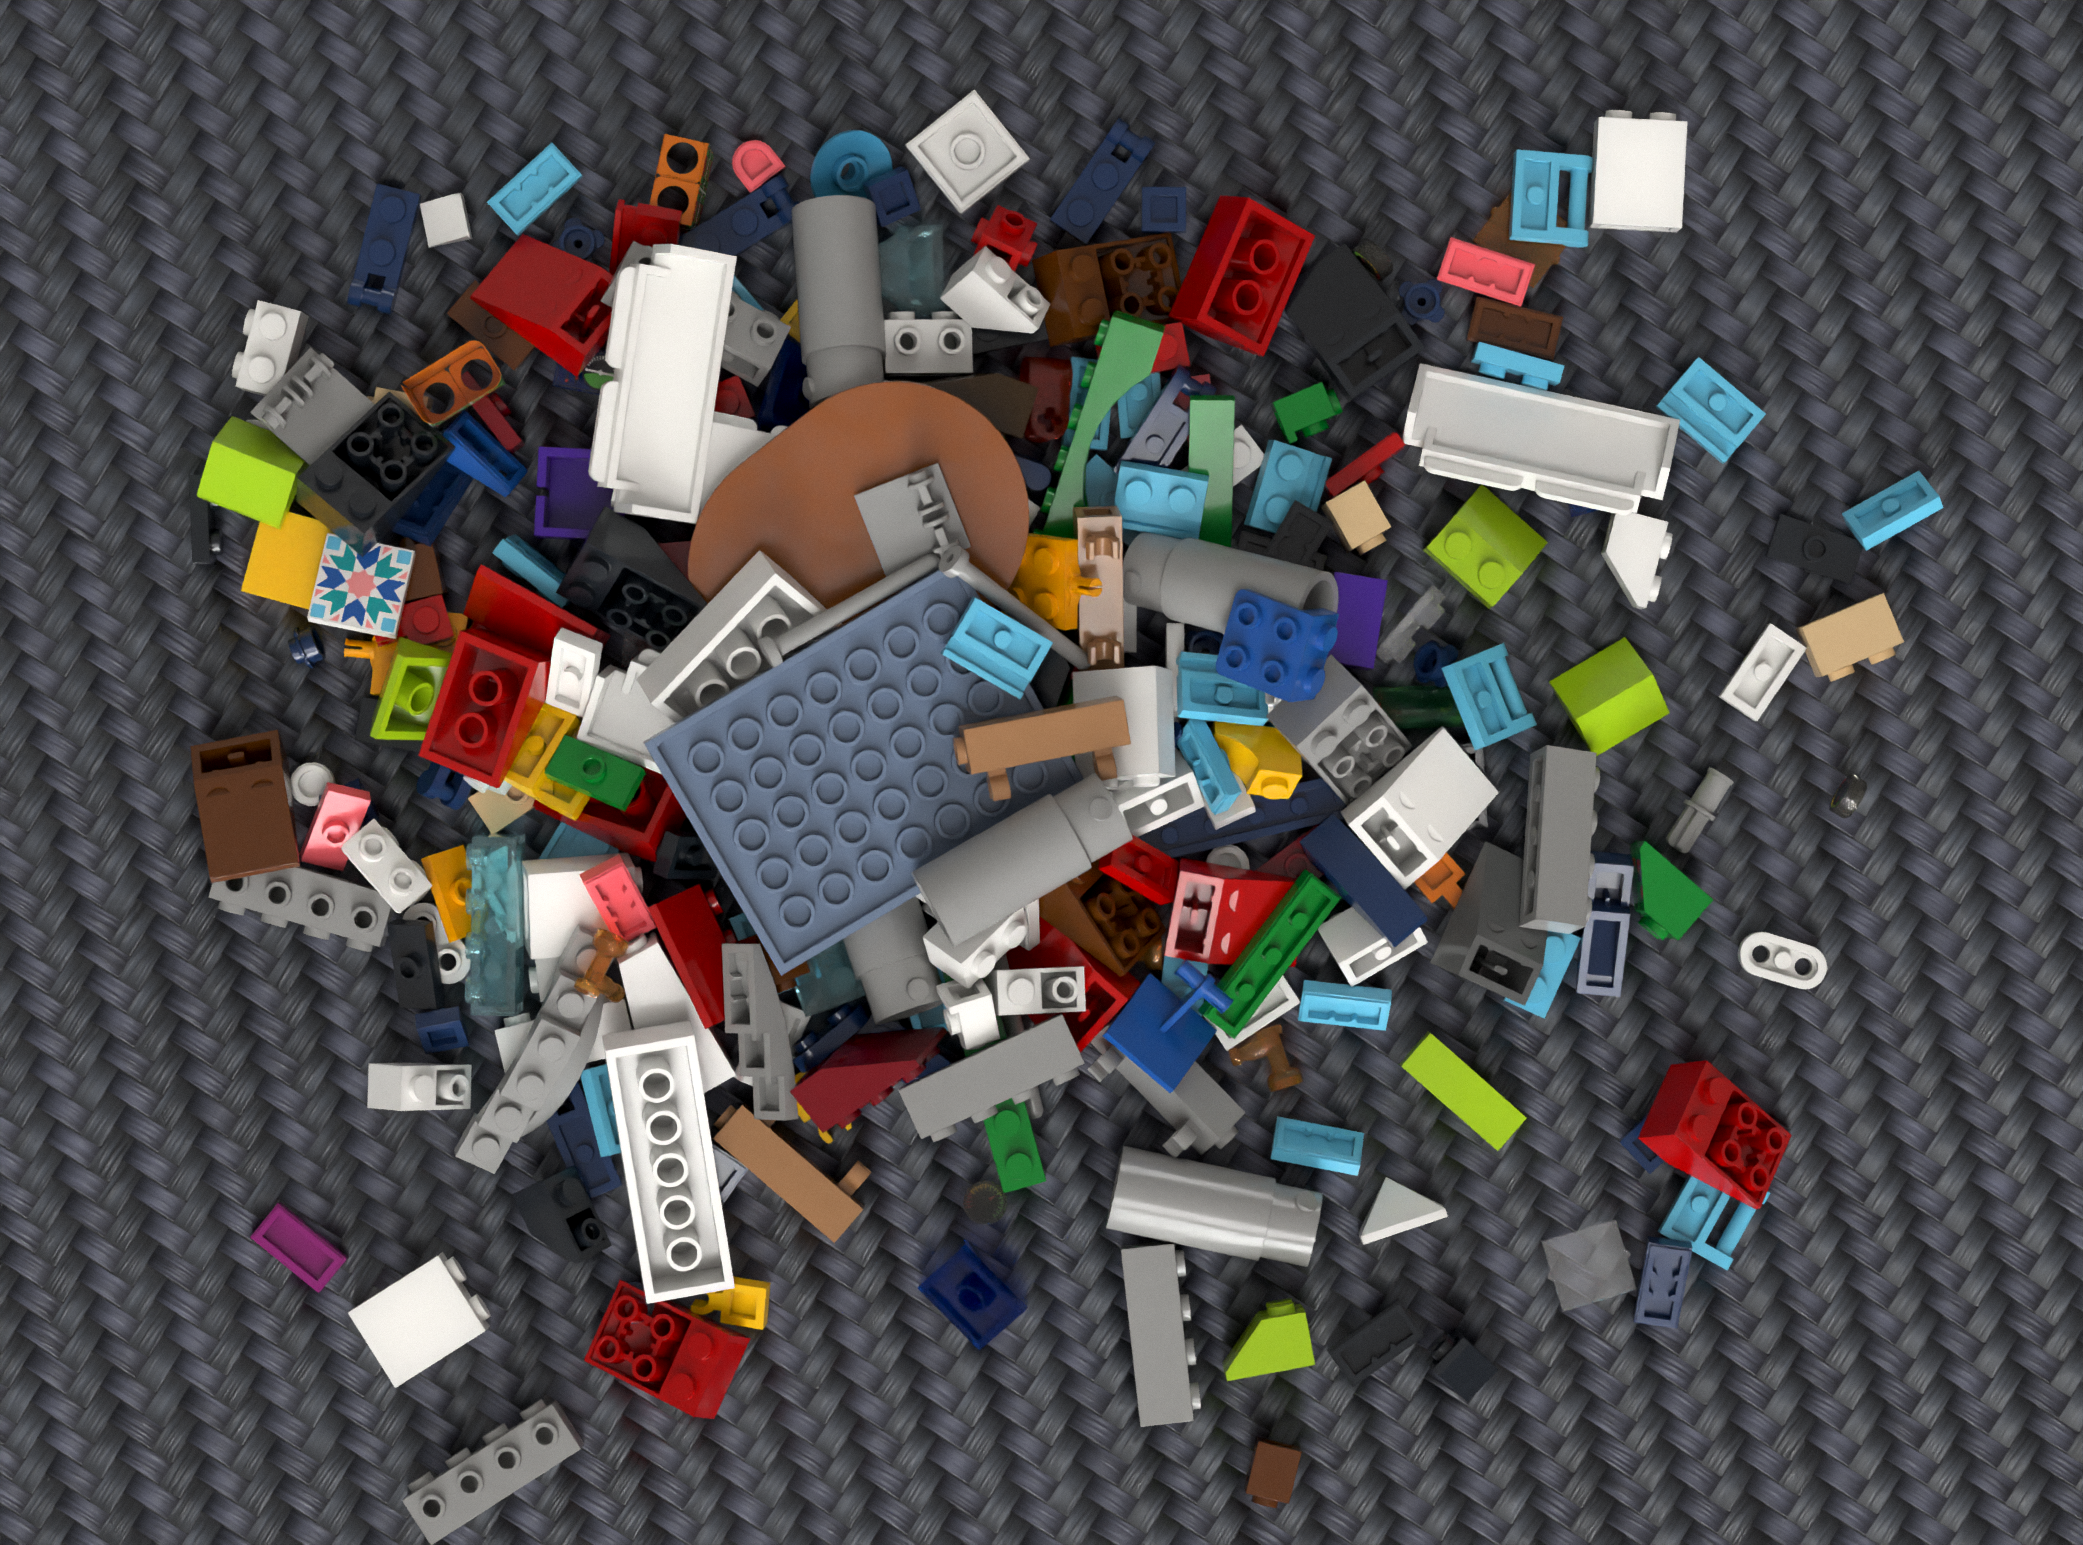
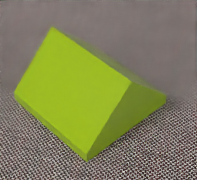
[197,416,309,529]
[370,637,453,740]
[1549,637,1670,756]

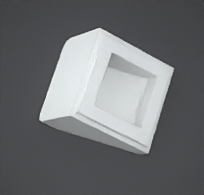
[420,193,472,248]

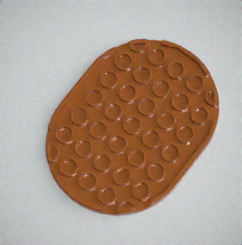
[688,380,1029,624]

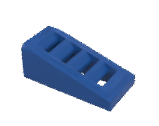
[440,410,528,497]

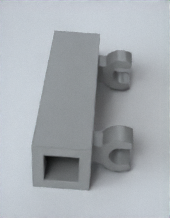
[1087,1009,1246,1158]

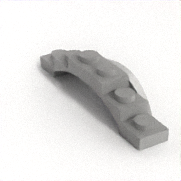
[454,925,619,1174]

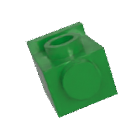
[1271,382,1343,445]

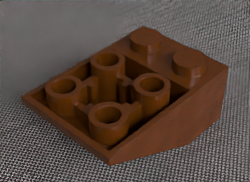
[1032,233,1182,347]
[190,730,300,883]
[1039,859,1167,976]

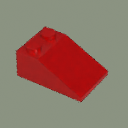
[418,628,552,788]
[533,757,686,862]

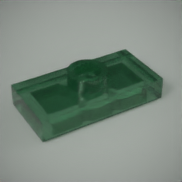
[1372,685,1464,728]

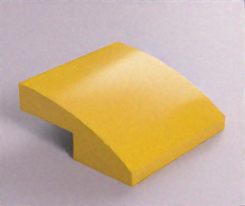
[504,700,615,821]

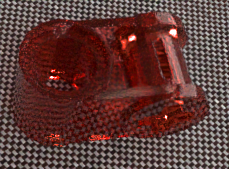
[1020,356,1073,443]

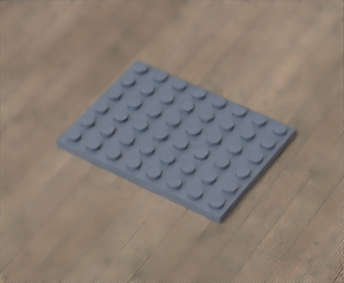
[643,568,1084,976]

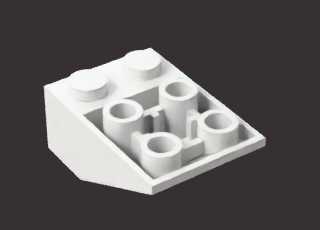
[1341,726,1499,890]

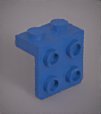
[1215,589,1339,702]

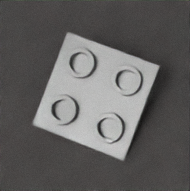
[250,347,375,465]
[854,463,971,577]

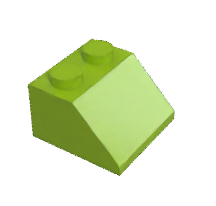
[1423,484,1548,609]
[1222,1298,1315,1381]

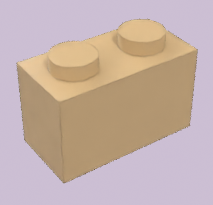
[1321,481,1391,556]
[1796,593,1904,682]

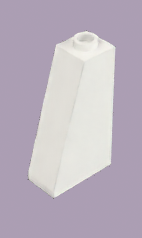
[616,930,736,1093]

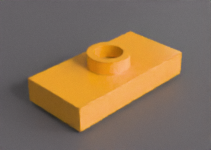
[421,845,492,943]

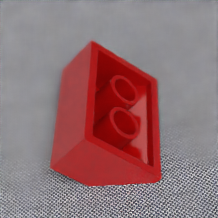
[1169,195,1315,357]
[463,564,611,657]
[648,883,738,1029]

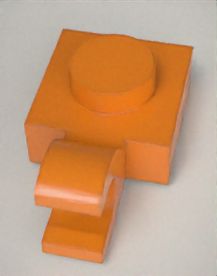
[1413,852,1466,909]

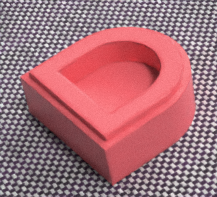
[732,140,786,194]

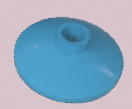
[810,130,893,199]

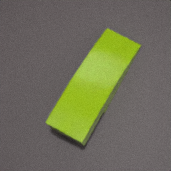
[1399,1031,1527,1151]

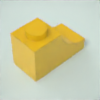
[1210,721,1302,799]

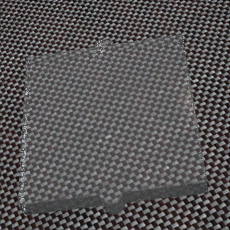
[1541,1219,1637,1312]

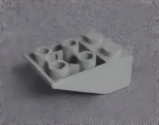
[1266,655,1413,806]

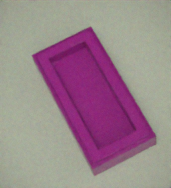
[250,1202,349,1293]

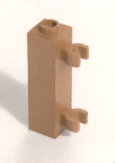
[1073,506,1124,672]
[953,696,1131,801]
[713,1102,871,1243]

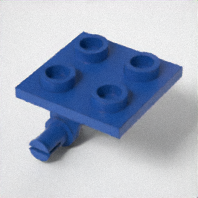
[1102,959,1234,1093]

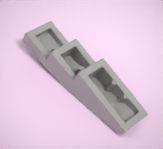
[722,943,798,1121]

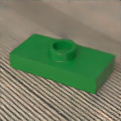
[544,735,646,811]

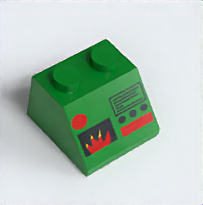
[1630,840,1713,941]

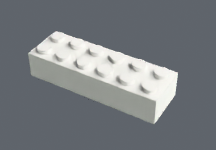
[602,1020,735,1304]

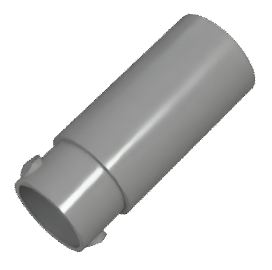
[791,195,888,409]
[1123,532,1338,633]
[911,773,1133,947]
[843,896,944,1025]
[1106,1146,1323,1267]

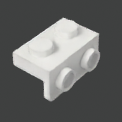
[341,819,433,913]

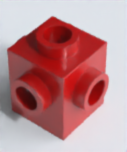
[971,205,1038,272]

